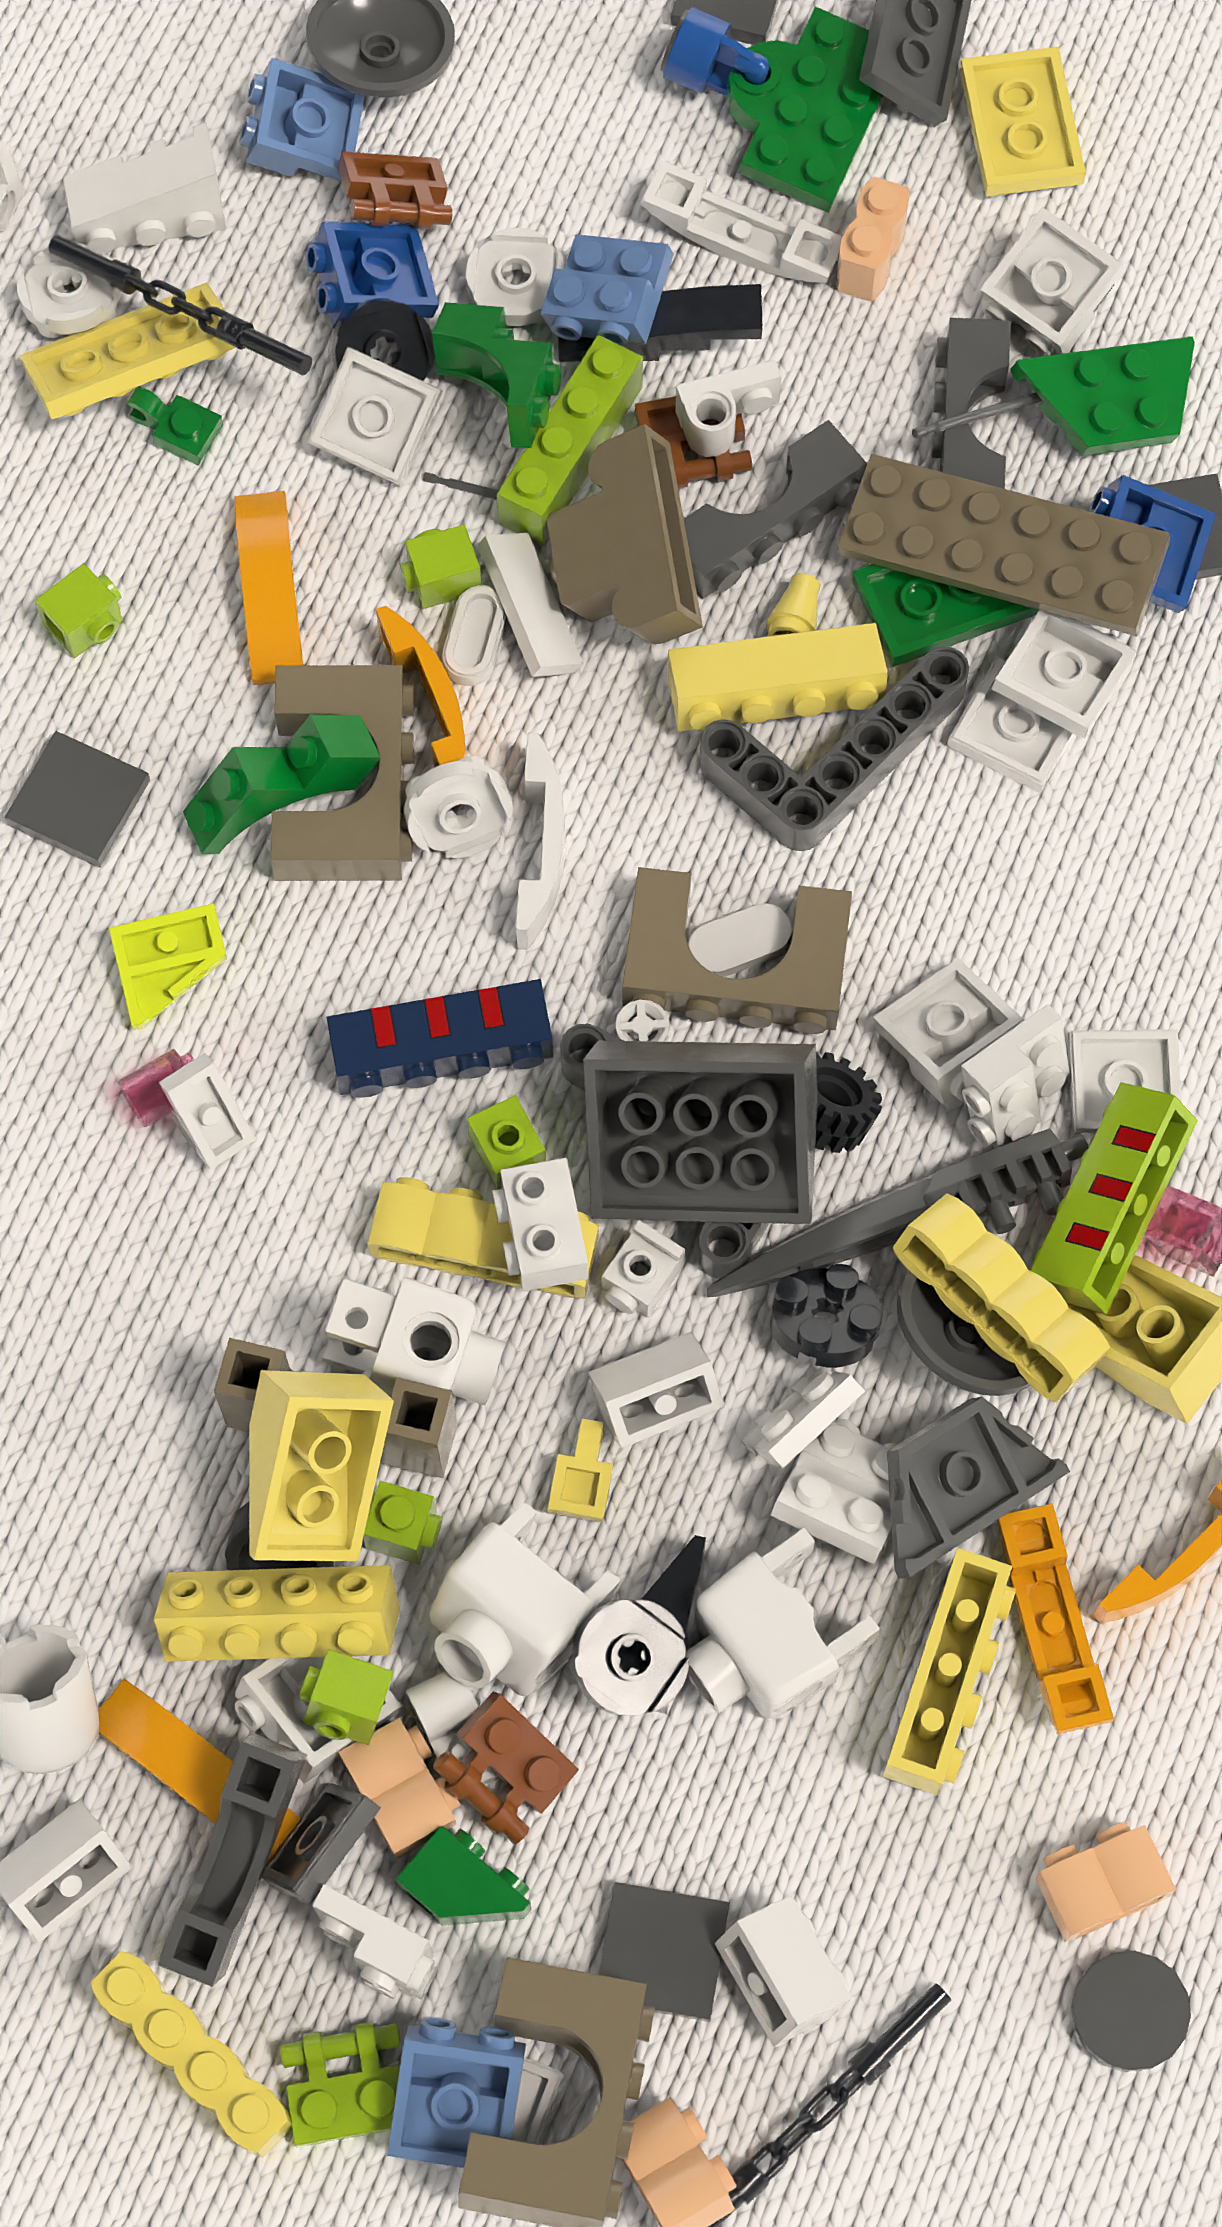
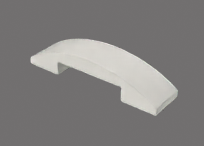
[641,160,842,283]
[516,732,565,950]

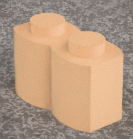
[837,176,909,302]
[338,1718,461,1859]
[1035,1822,1176,1943]
[621,2097,737,2227]

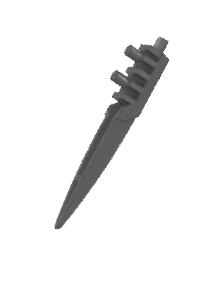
[707,1128,1089,1298]

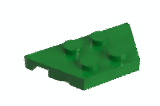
[1010,336,1195,456]

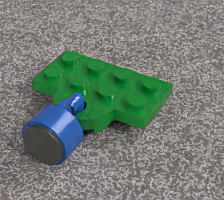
[660,6,883,213]

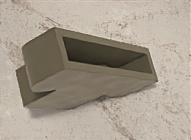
[547,424,703,644]

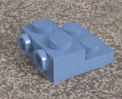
[239,58,364,182]
[541,234,674,346]
[387,2017,526,2168]

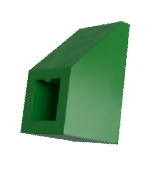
[395,1826,532,1926]

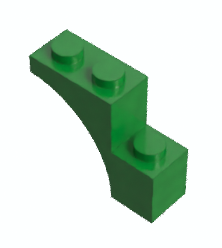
[432,302,561,448]
[183,714,381,854]

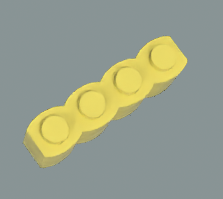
[368,1177,599,1299]
[893,1193,1110,1402]
[91,1951,292,2158]

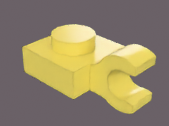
[547,1418,614,1523]

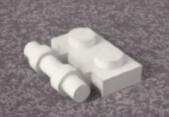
[742,1367,865,1468]

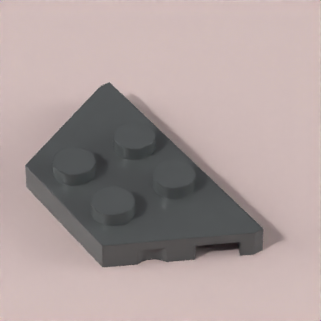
[887,1397,1070,1578]

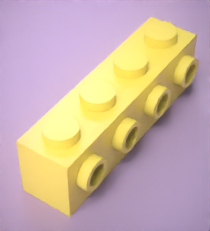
[668,623,888,732]
[882,1547,1016,1795]
[154,1565,400,1662]

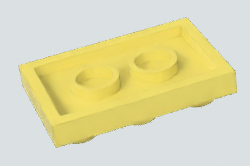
[960,46,1086,197]

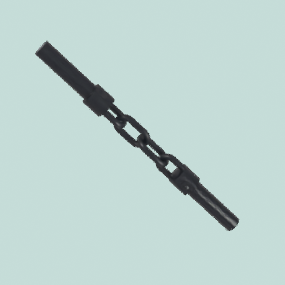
[48,235,312,376]
[707,1983,951,2227]

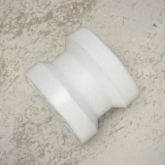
[615,999,669,1042]

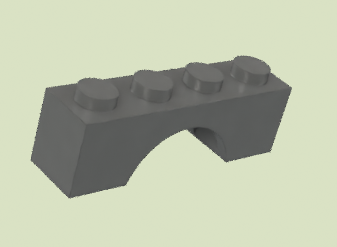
[931,317,1011,489]
[684,419,867,600]
[157,1734,307,1987]

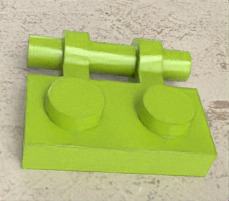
[280,2021,401,2148]

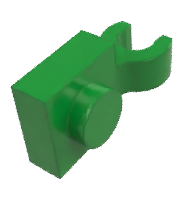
[127,386,223,466]

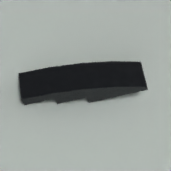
[558,284,763,362]

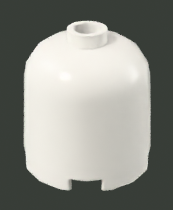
[0,1624,99,1774]

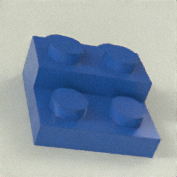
[306,221,439,329]
[1089,475,1216,613]

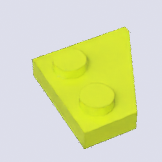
[109,903,227,1031]

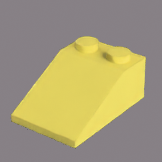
[1067,1255,1222,1424]
[249,1370,394,1561]

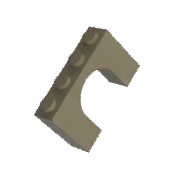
[271,665,415,881]
[622,867,852,1034]
[214,1338,457,1478]
[458,1957,655,2227]

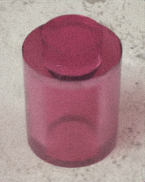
[117,1048,194,1128]

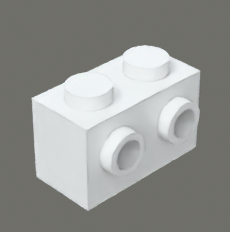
[492,1157,589,1292]
[588,1331,725,1448]
[0,1798,133,1943]
[714,1895,852,2047]

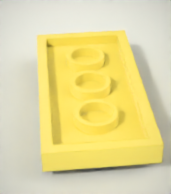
[19,282,236,420]

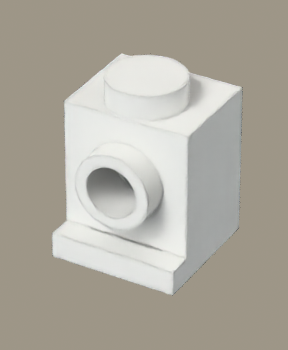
[602,1220,685,1318]

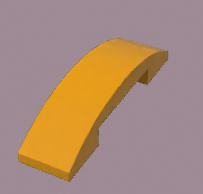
[234,491,304,685]
[376,605,466,809]
[1092,1480,1222,1624]
[997,1504,1114,1735]
[98,1679,301,1866]

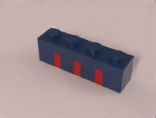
[326,979,553,1098]

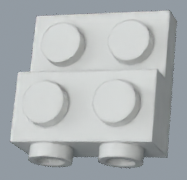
[980,207,1125,356]
[992,610,1137,739]
[873,958,1024,1106]
[961,1004,1070,1148]
[770,1419,898,1564]
[234,1656,402,1784]
[312,1884,438,1999]

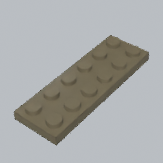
[837,453,1171,636]

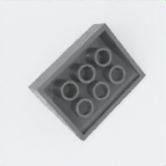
[583,1041,818,1224]

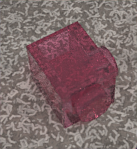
[1144,1185,1222,1277]

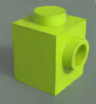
[399,524,481,609]
[35,563,123,659]
[467,1095,546,1189]
[363,1480,443,1565]
[299,1649,394,1745]

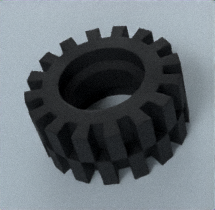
[815,1051,882,1153]

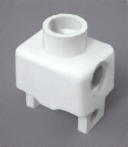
[322,1277,506,1406]
[429,1502,621,1696]
[685,1527,880,1719]

